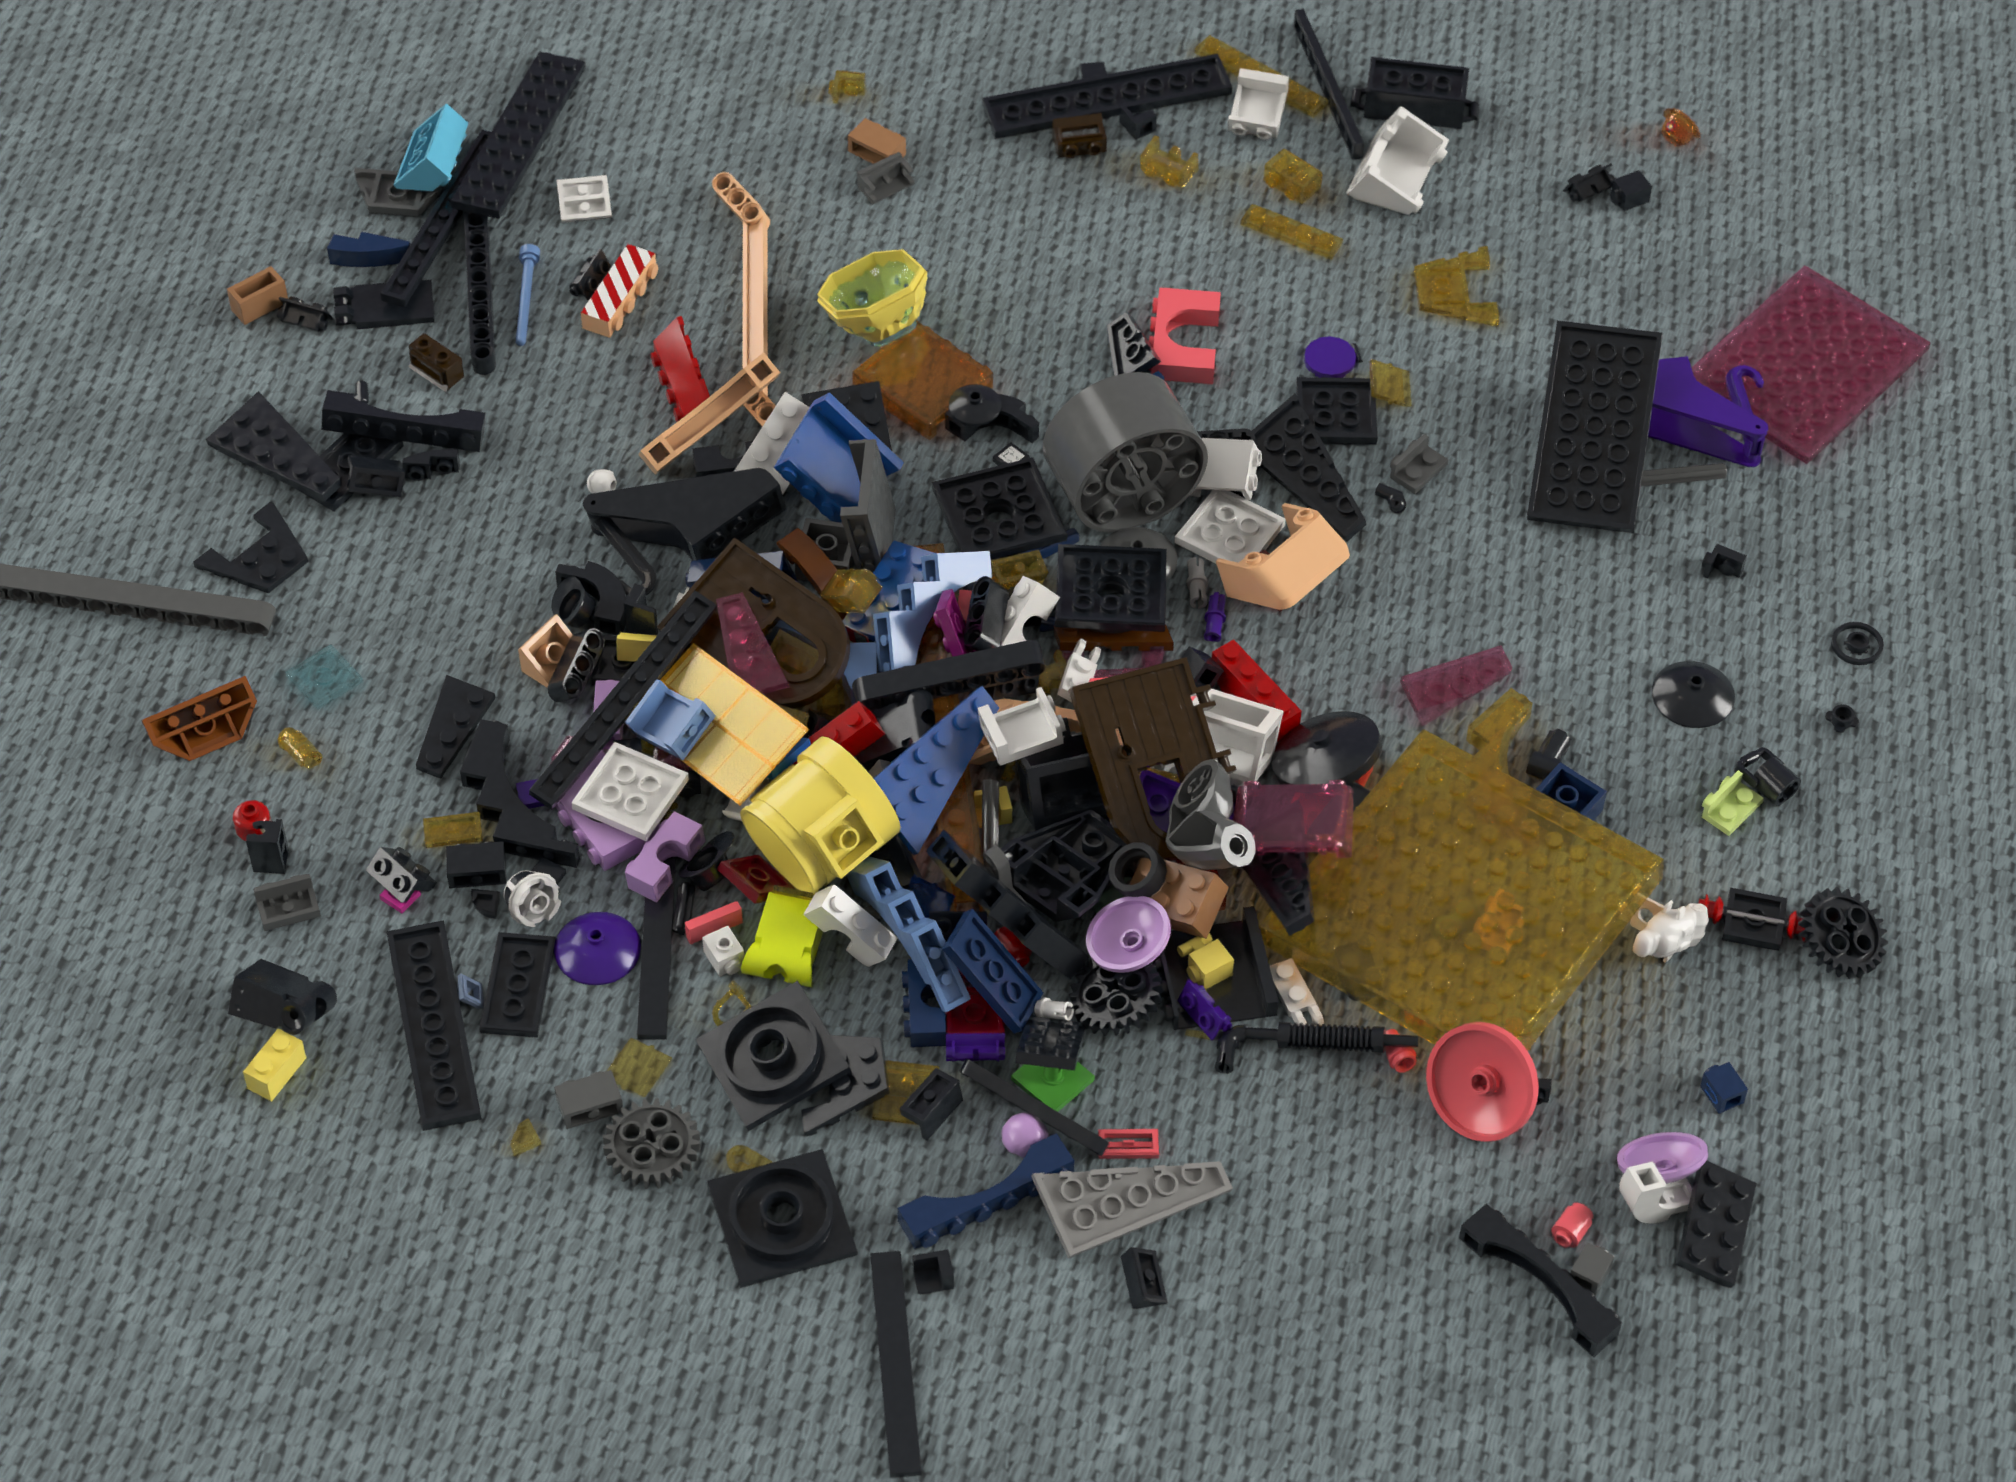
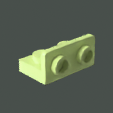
[1702,770,1764,836]

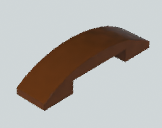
[776,528,856,620]

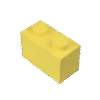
[243,1028,306,1102]

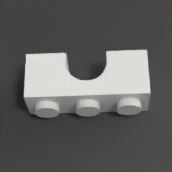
[1000,576,1060,646]
[803,885,897,967]

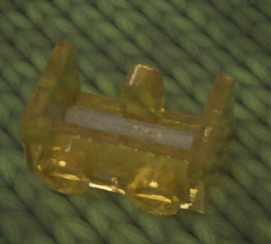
[1140,135,1199,188]

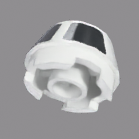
[504,870,561,927]

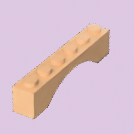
[638,352,780,475]

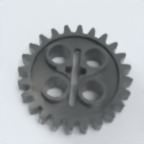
[603,1098,701,1189]

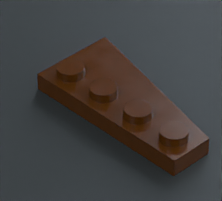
[1054,624,1174,651]

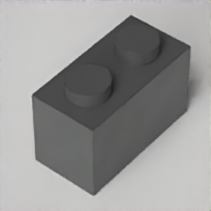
[554,1070,623,1129]

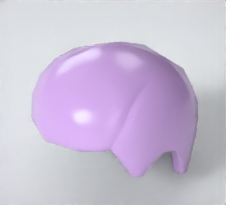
[1002,1112,1049,1158]

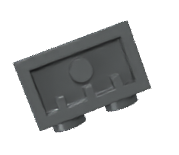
[1390,434,1449,494]

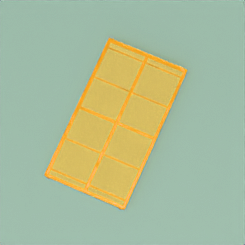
[660,643,809,806]

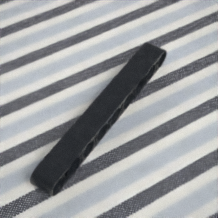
[464,211,496,375]

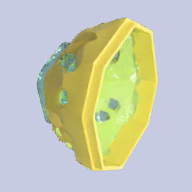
[817,249,928,347]

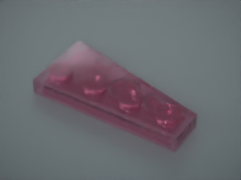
[716,592,790,694]
[1400,645,1512,726]

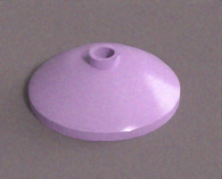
[1086,896,1171,973]
[1617,1132,1708,1184]

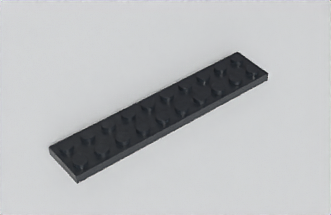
[451,51,585,219]
[982,53,1232,139]

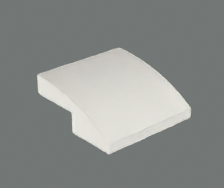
[557,175,612,222]

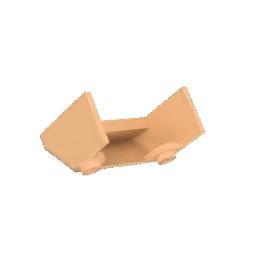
[1216,503,1350,610]

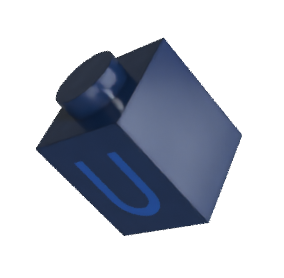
[1700,1062,1748,1114]

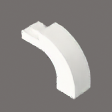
[1619,1162,1692,1224]

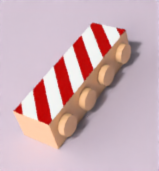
[581,244,658,338]

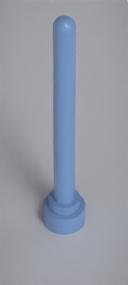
[516,244,540,346]

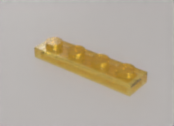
[1241,204,1343,260]

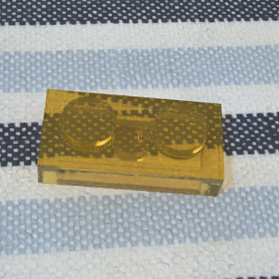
[423,812,483,848]

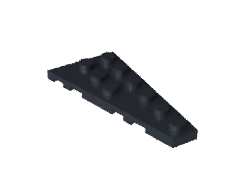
[1243,393,1366,542]
[1241,800,1315,936]

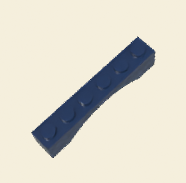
[897,1133,1074,1249]

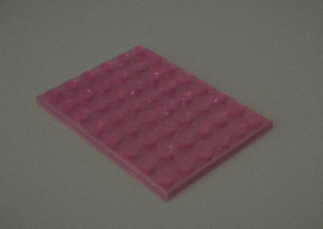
[1692,265,1931,464]

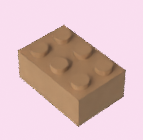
[1124,858,1229,939]

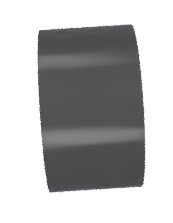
[1043,372,1208,533]

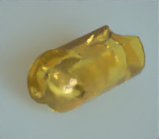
[278,727,323,769]

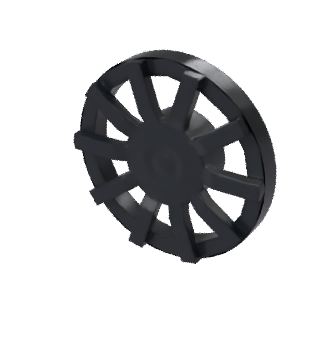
[1831,622,1884,665]

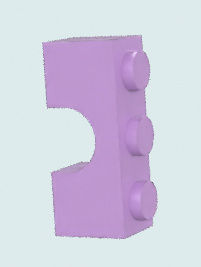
[625,811,705,903]

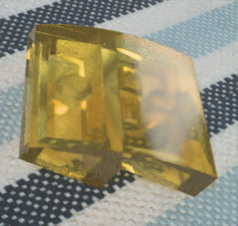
[872,1060,940,1125]

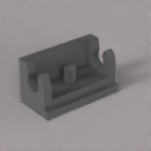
[857,152,915,204]

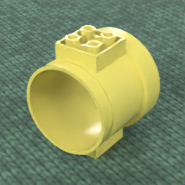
[740,737,901,897]

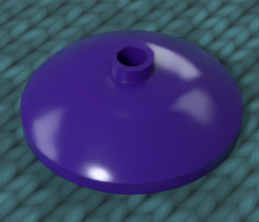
[554,912,641,985]

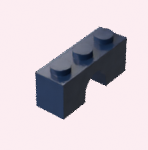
[902,959,946,1047]

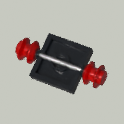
[1698,888,1805,951]

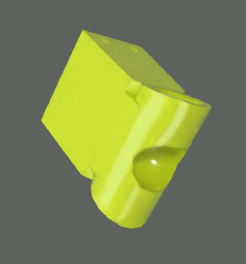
[741,892,823,988]

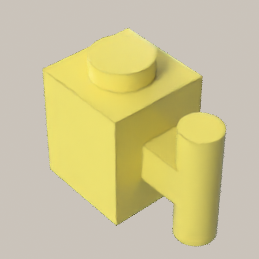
[1177,934,1234,990]

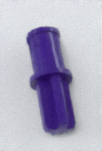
[1204,592,1226,642]

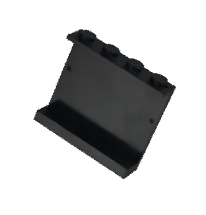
[1153,906,1278,1030]

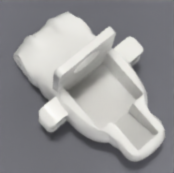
[1630,895,1709,963]

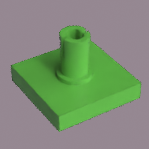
[1011,1061,1095,1112]

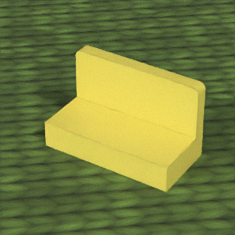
[616,632,657,662]

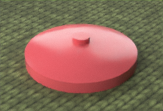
[1426,1022,1539,1142]

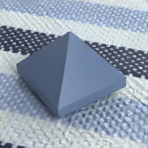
[457,974,484,1008]

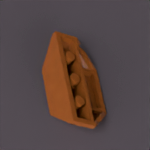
[141,676,257,761]

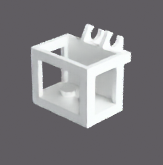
[1192,689,1284,786]

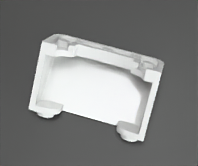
[1347,106,1449,215]

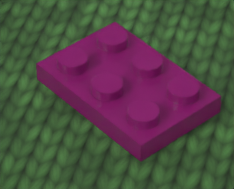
[934,589,975,657]

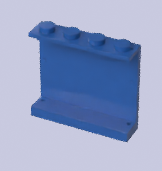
[773,392,904,523]

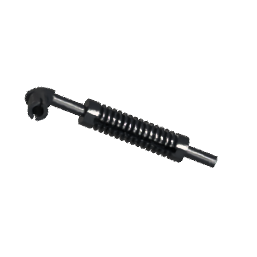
[1215,1022,1419,1074]

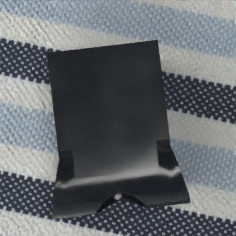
[856,690,935,772]
[228,959,337,1035]

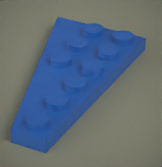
[873,686,999,855]

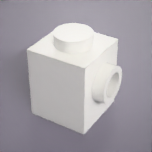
[702,926,744,977]

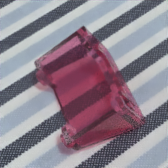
[1233,780,1353,858]

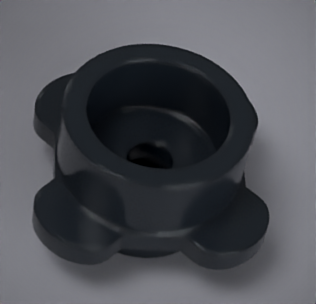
[1825,704,1859,733]

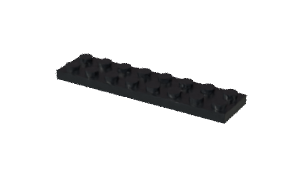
[386,920,482,1131]

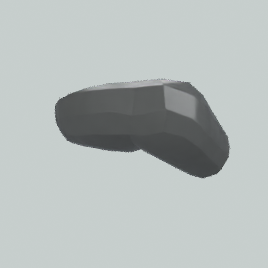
[1166,759,1255,870]

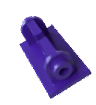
[1177,980,1232,1041]
[946,1033,1005,1062]

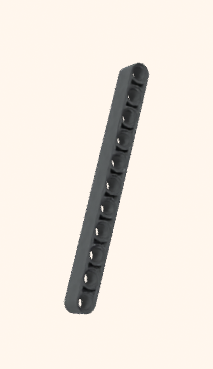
[0,564,276,636]

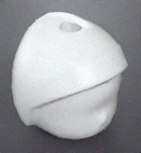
[587,469,617,493]

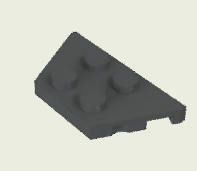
[354,168,451,217]

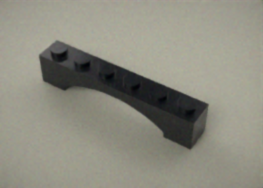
[321,390,486,452]
[1459,1203,1622,1357]

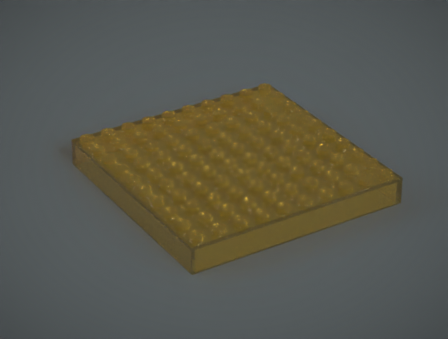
[1259,729,1664,1051]

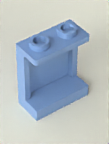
[625,679,716,760]

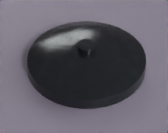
[1272,711,1382,794]

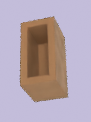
[848,118,906,164]
[227,266,288,325]

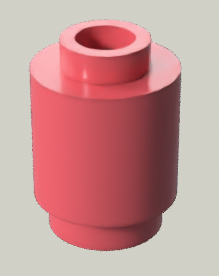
[1551,1203,1593,1248]

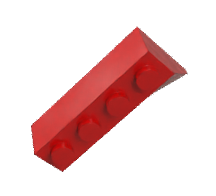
[650,316,710,422]
[1211,639,1302,743]
[793,701,885,765]

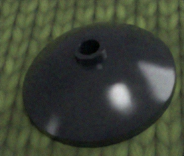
[1652,661,1735,728]

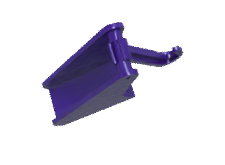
[1648,356,1769,467]

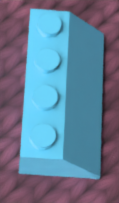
[394,103,468,191]

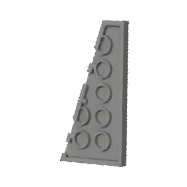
[1031,1161,1233,1259]

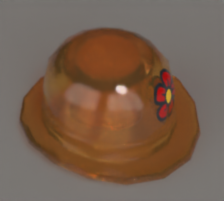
[1661,108,1701,147]

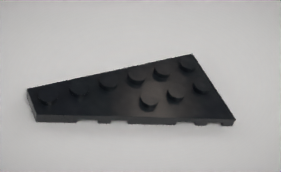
[206,391,342,502]

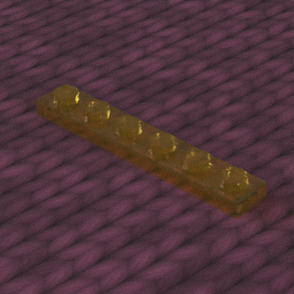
[1195,35,1328,118]

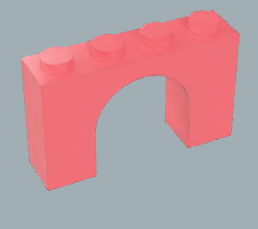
[1148,287,1221,384]

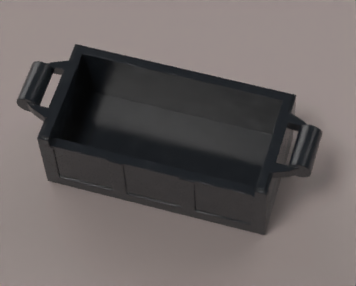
[1350,57,1479,129]

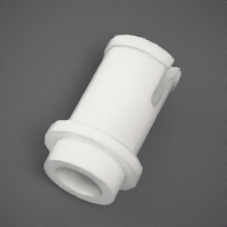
[1035,998,1074,1021]

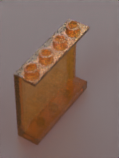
[852,320,993,440]

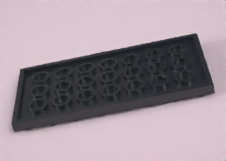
[1527,320,1663,533]

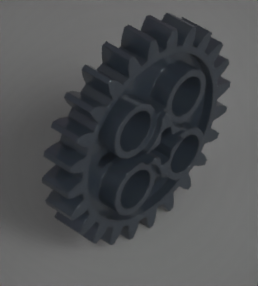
[1798,887,1888,979]
[1069,959,1164,1036]

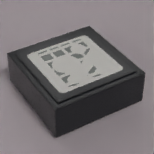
[993,442,1030,466]

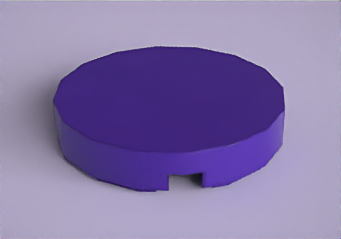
[1304,336,1356,378]

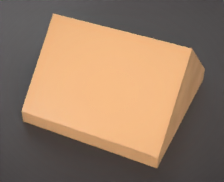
[518,614,577,688]

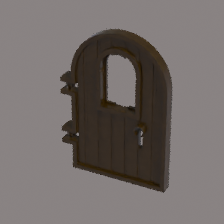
[657,538,850,709]
[1069,657,1237,861]

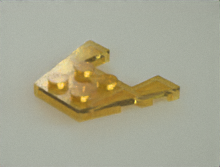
[1414,246,1500,326]

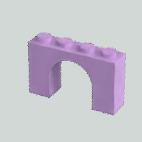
[555,750,660,871]

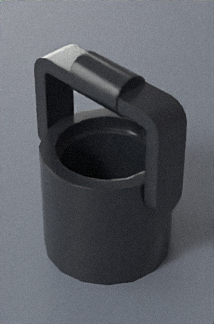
[1734,747,1801,807]

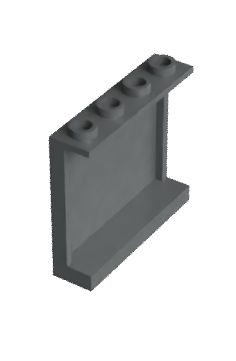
[840,439,896,583]

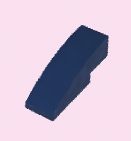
[327,232,410,267]

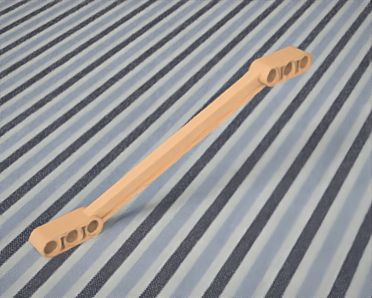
[712,172,776,427]

